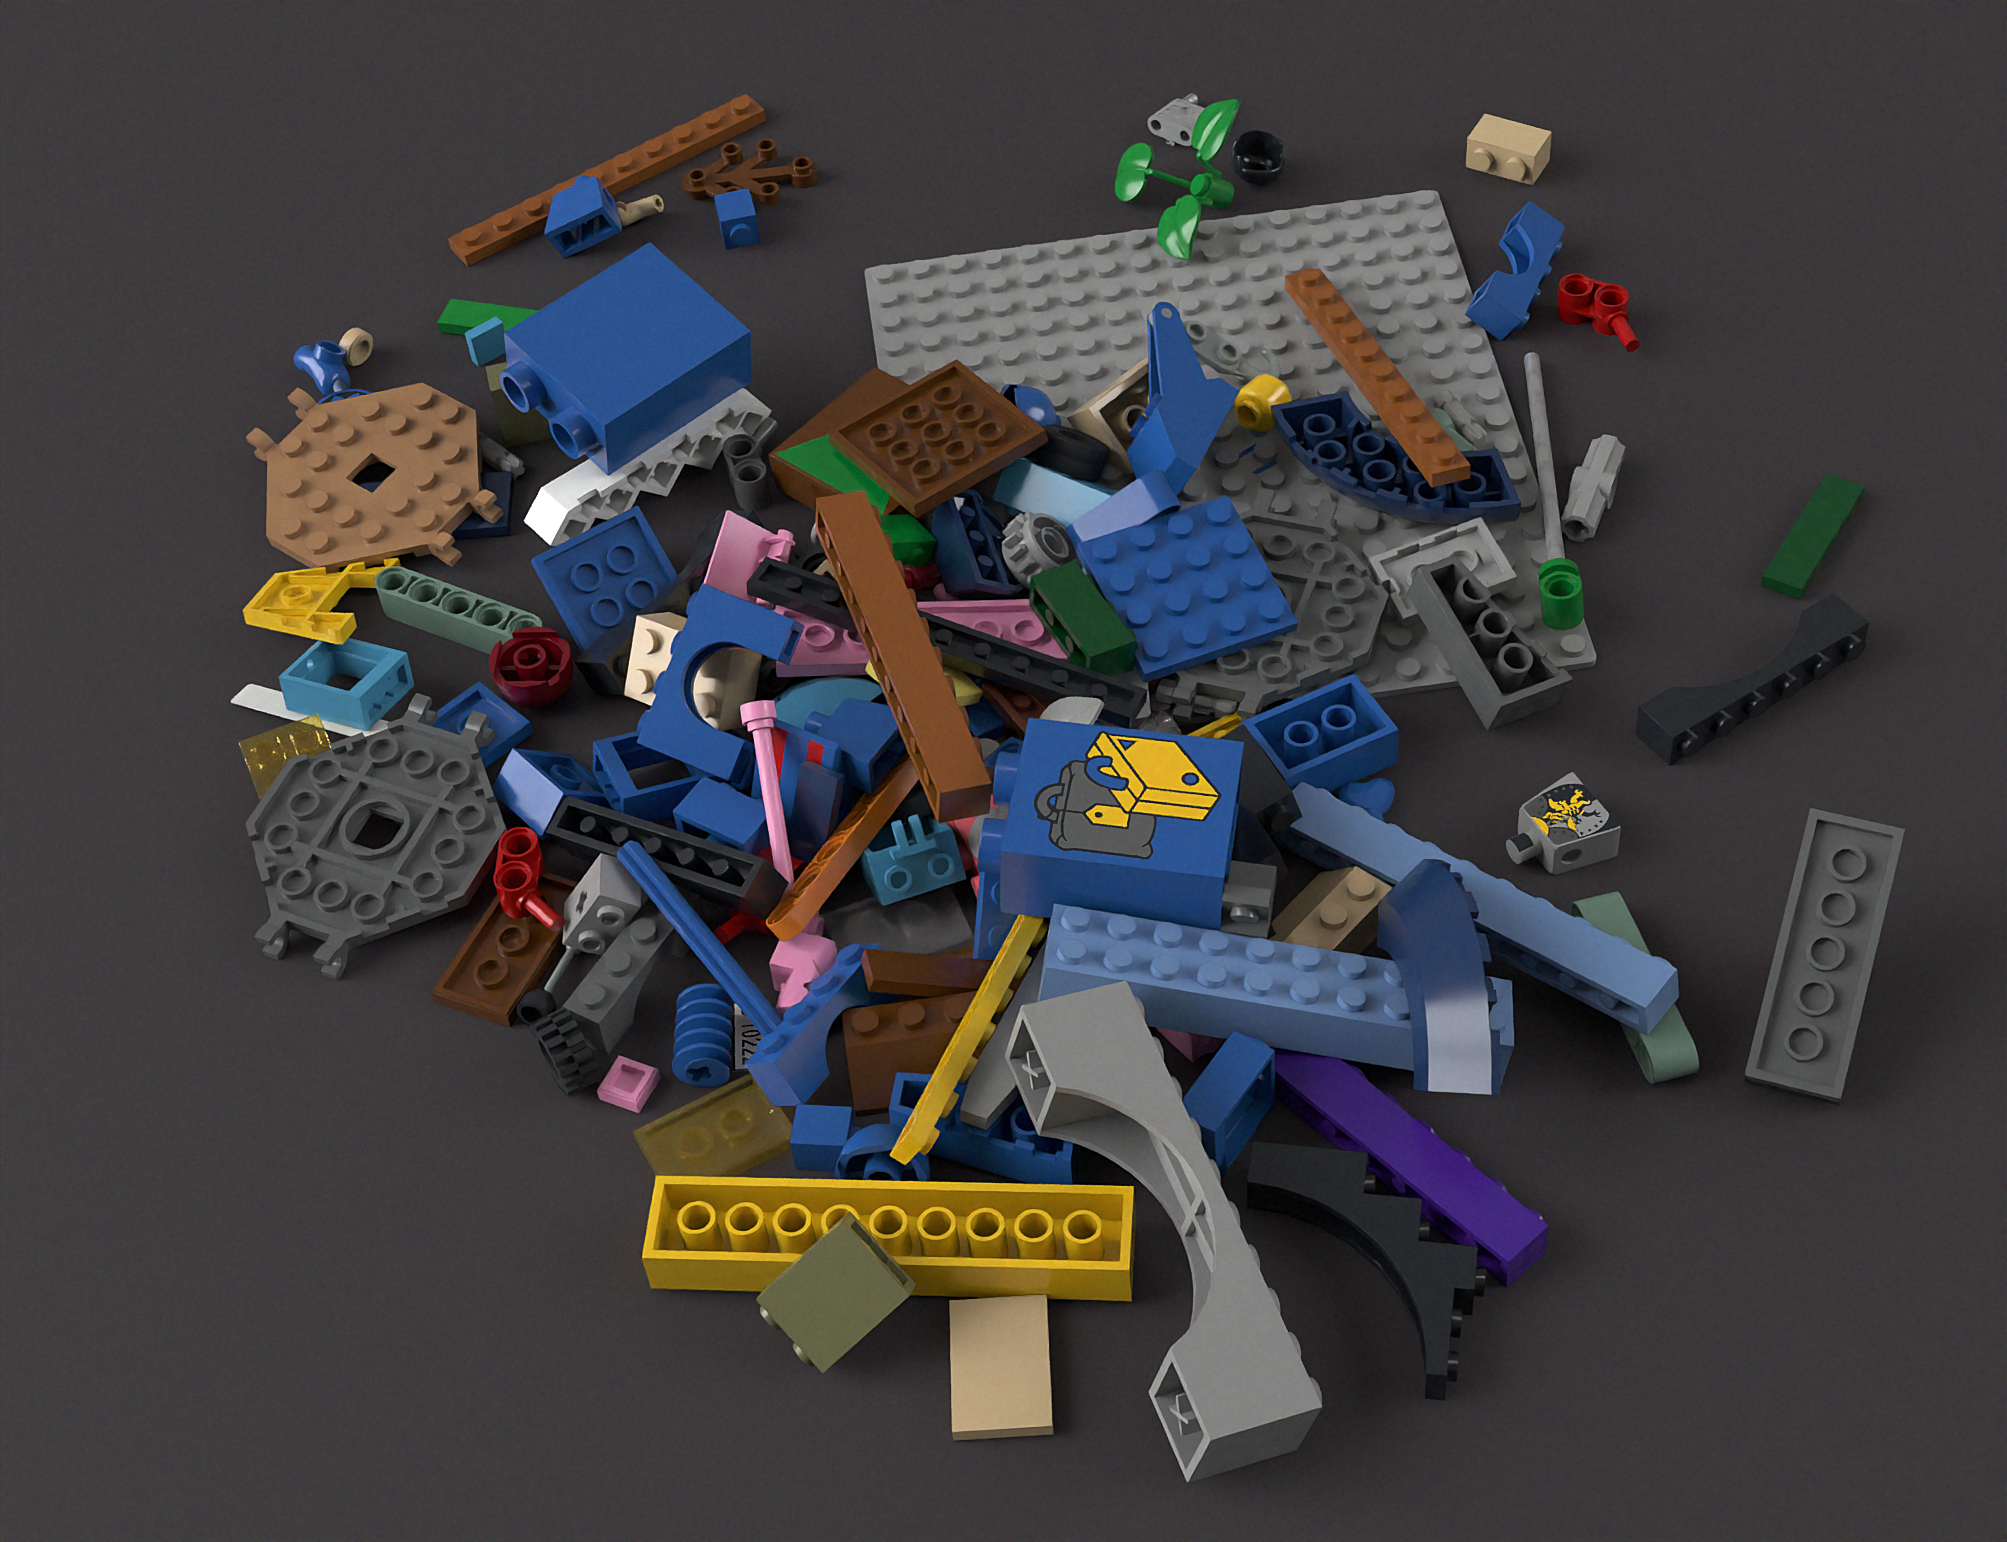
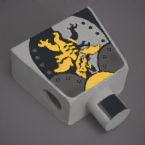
[1506,772,1621,875]

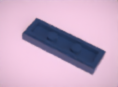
[787,760,845,864]

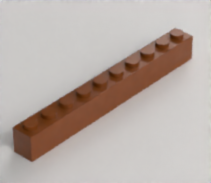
[815,490,994,824]

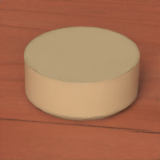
[339,327,373,366]

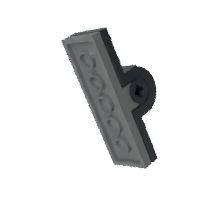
[1744,808,1905,1106]

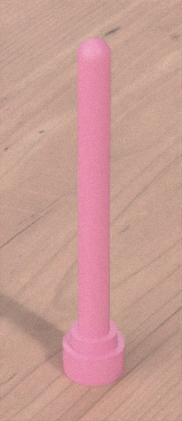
[740,700,795,901]

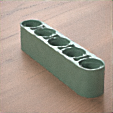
[375,566,543,654]
[1571,891,1699,1084]

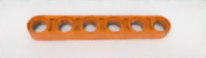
[766,752,919,942]

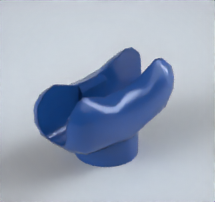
[293,340,350,395]

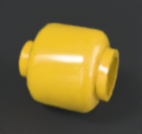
[1234,374,1292,432]

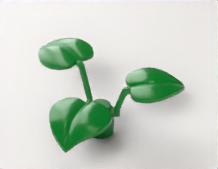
[1115,99,1241,260]

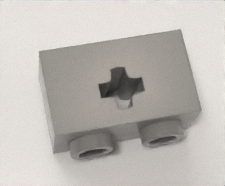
[563,853,641,956]

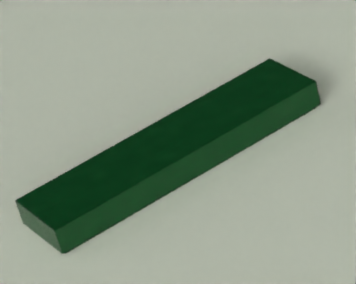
[1761,474,1865,600]

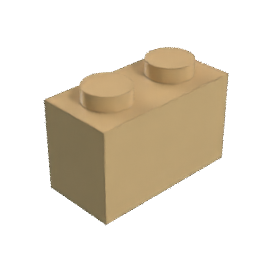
[1466,114,1552,186]

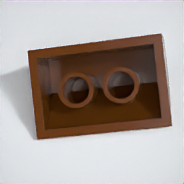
[842,991,986,1117]

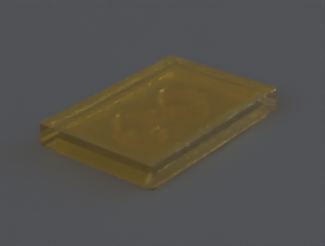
[633,1073,793,1177]

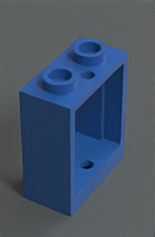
[592,731,724,822]
[1182,1030,1275,1179]

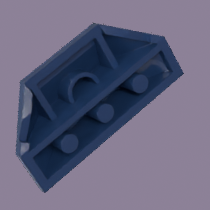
[931,489,1030,601]

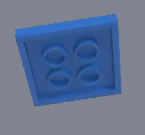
[530,505,678,654]

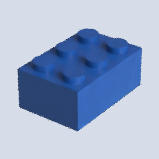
[1242,674,1399,793]

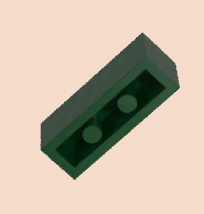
[1029,560,1138,678]

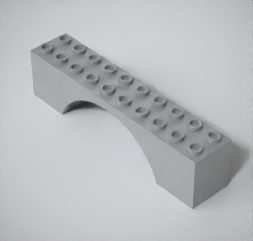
[1004,981,1323,1483]

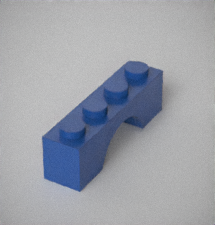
[1465,201,1566,341]
[745,943,899,1106]

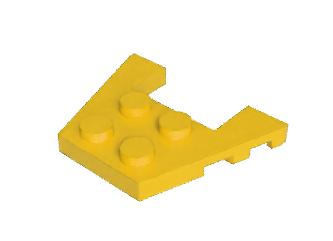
[243,558,400,645]

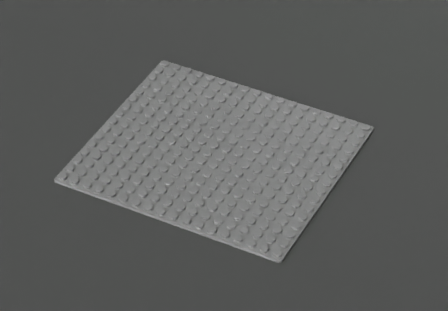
[864,190,1596,745]

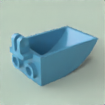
[752,675,883,734]
[856,813,967,906]

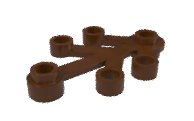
[681,138,819,205]

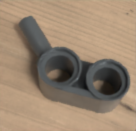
[723,417,778,511]

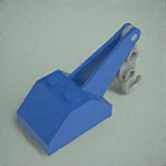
[1127,302,1281,496]

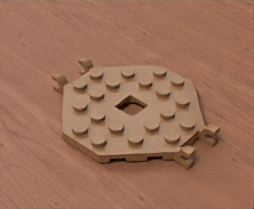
[246,382,504,574]

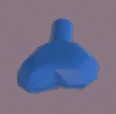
[1339,777,1395,823]

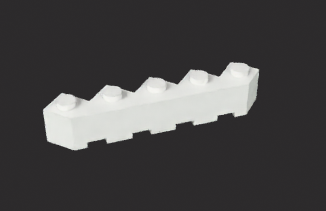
[524,388,772,546]

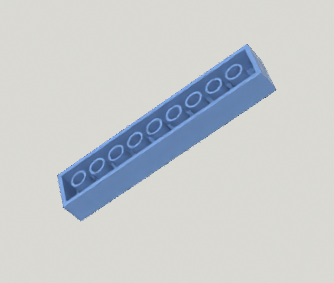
[1038,904,1514,1083]

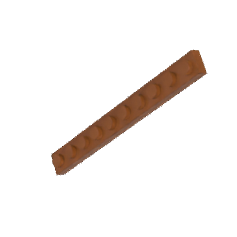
[448,94,766,267]
[1285,268,1471,488]

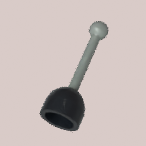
[517,946,582,1025]

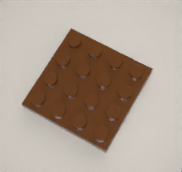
[827,359,1048,518]

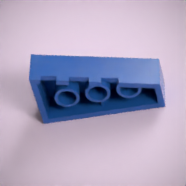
[889,1072,1081,1185]

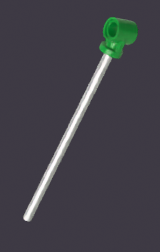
[1524,352,1584,630]

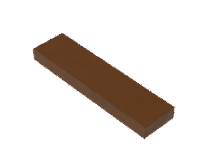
[861,948,1032,1004]

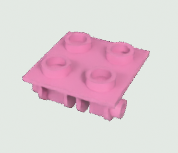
[703,510,795,609]

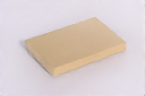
[949,1294,1054,1441]

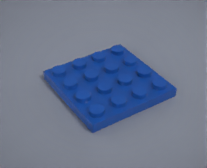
[1076,495,1298,683]

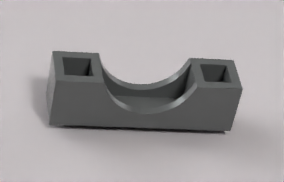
[562,883,707,1055]

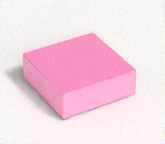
[597,1055,661,1113]

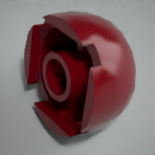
[489,626,574,708]

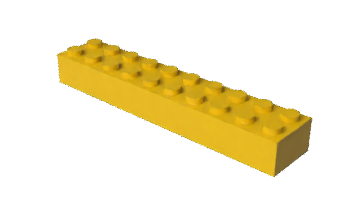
[642,1175,1136,1301]

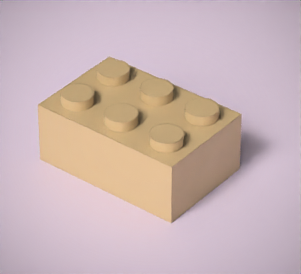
[624,612,762,731]

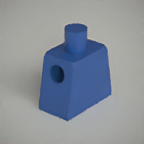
[544,176,622,259]
[804,698,908,794]

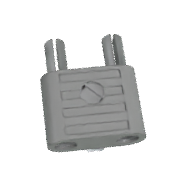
[1147,93,1205,146]

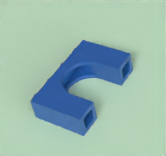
[636,583,805,784]

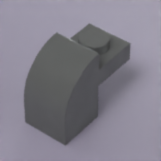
[1220,860,1277,939]

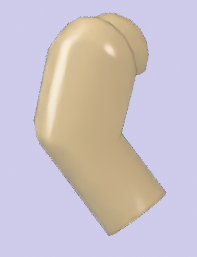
[616,195,664,227]

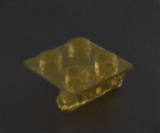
[239,713,332,801]

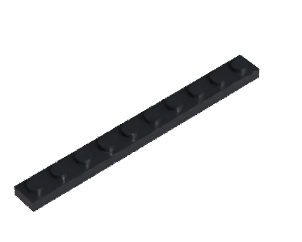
[747,556,1147,729]

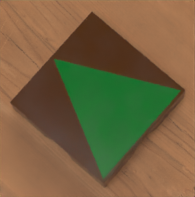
[768,366,935,525]

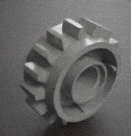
[1002,511,1081,589]

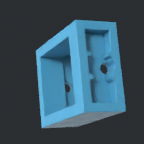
[278,638,414,731]

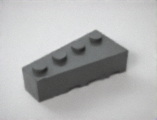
[1407,555,1573,731]

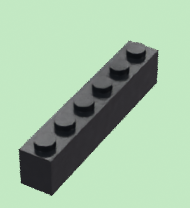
[546,795,789,920]

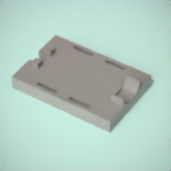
[1368,517,1517,628]

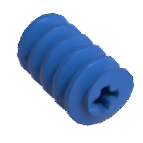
[672,983,734,1088]

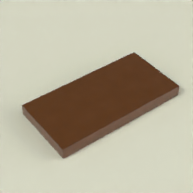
[431,871,579,1027]

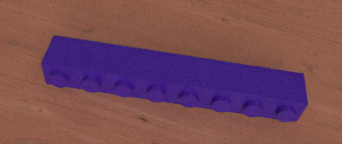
[1269,1047,1549,1288]

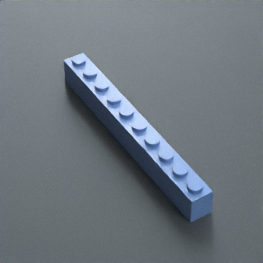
[1274,781,1679,1036]

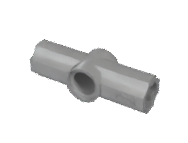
[1560,434,1626,542]

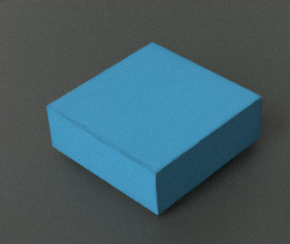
[465,316,506,367]

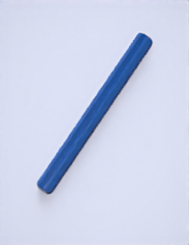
[617,840,783,1037]

